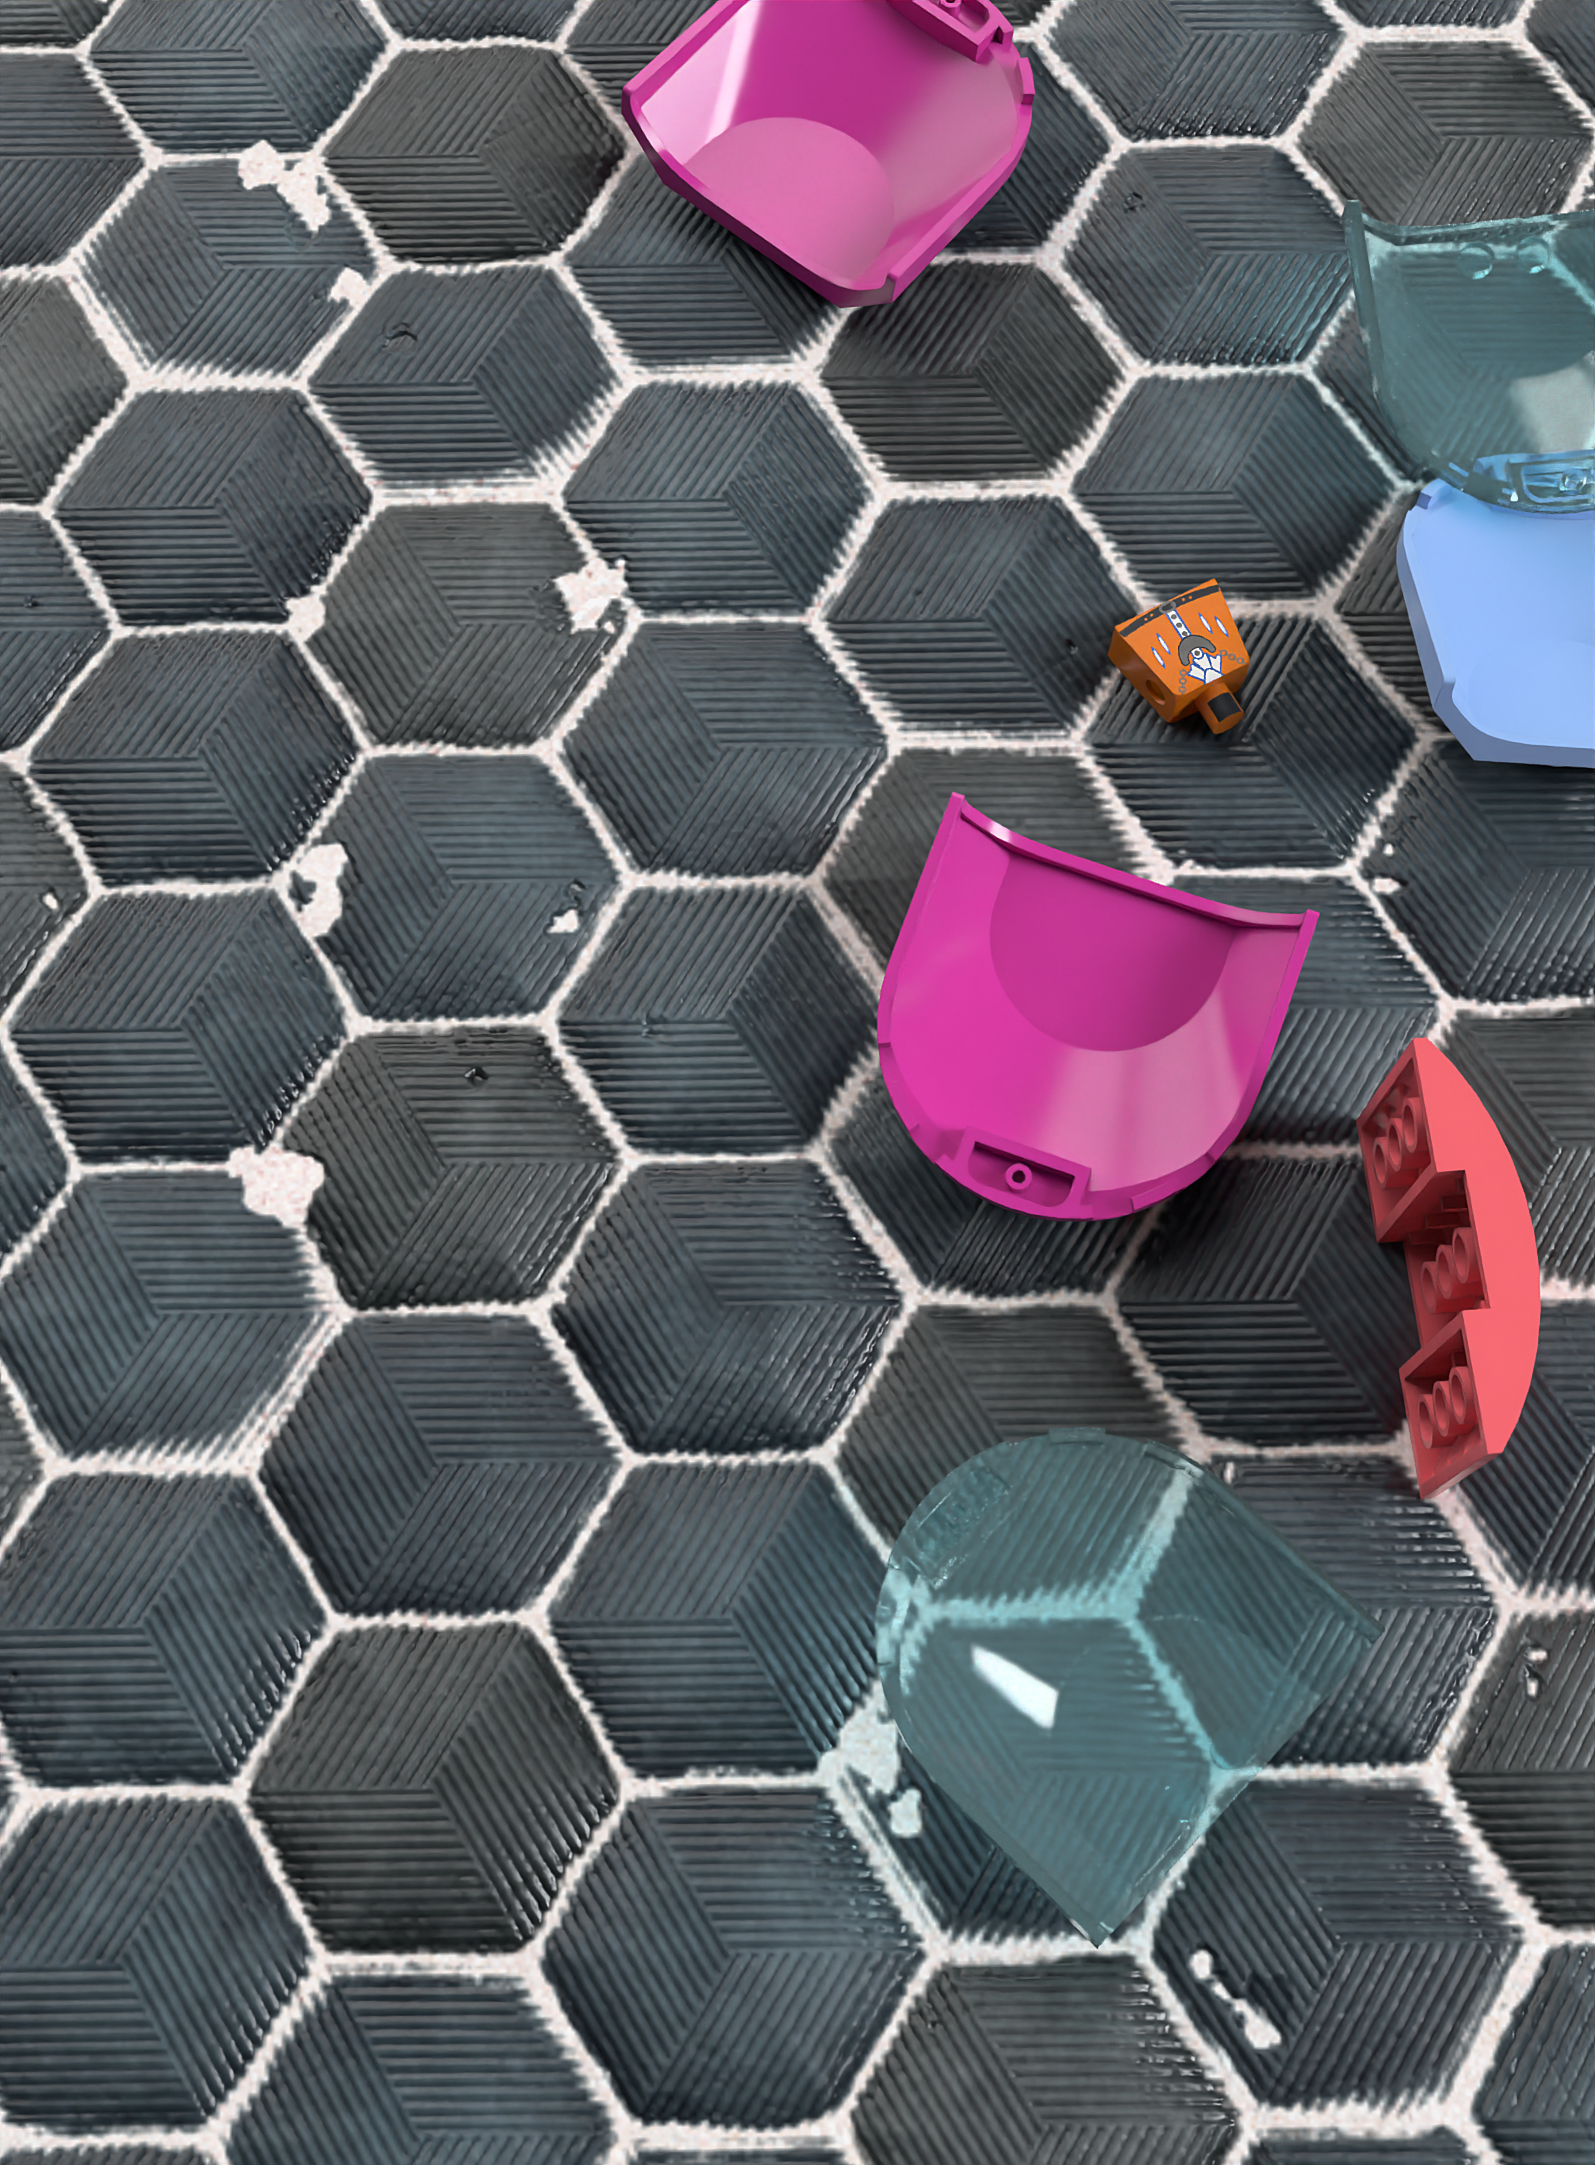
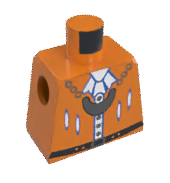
[1108,578,1250,734]

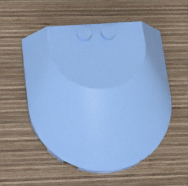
[1396,459,1595,768]

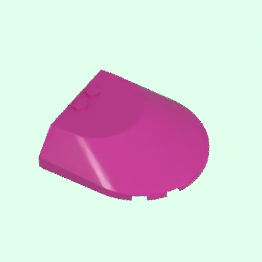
[621,0,1035,308]
[877,792,1320,1222]

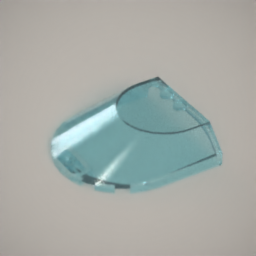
[1341,199,1595,514]
[875,1427,1386,1949]

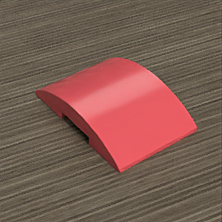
[1356,1037,1541,1499]

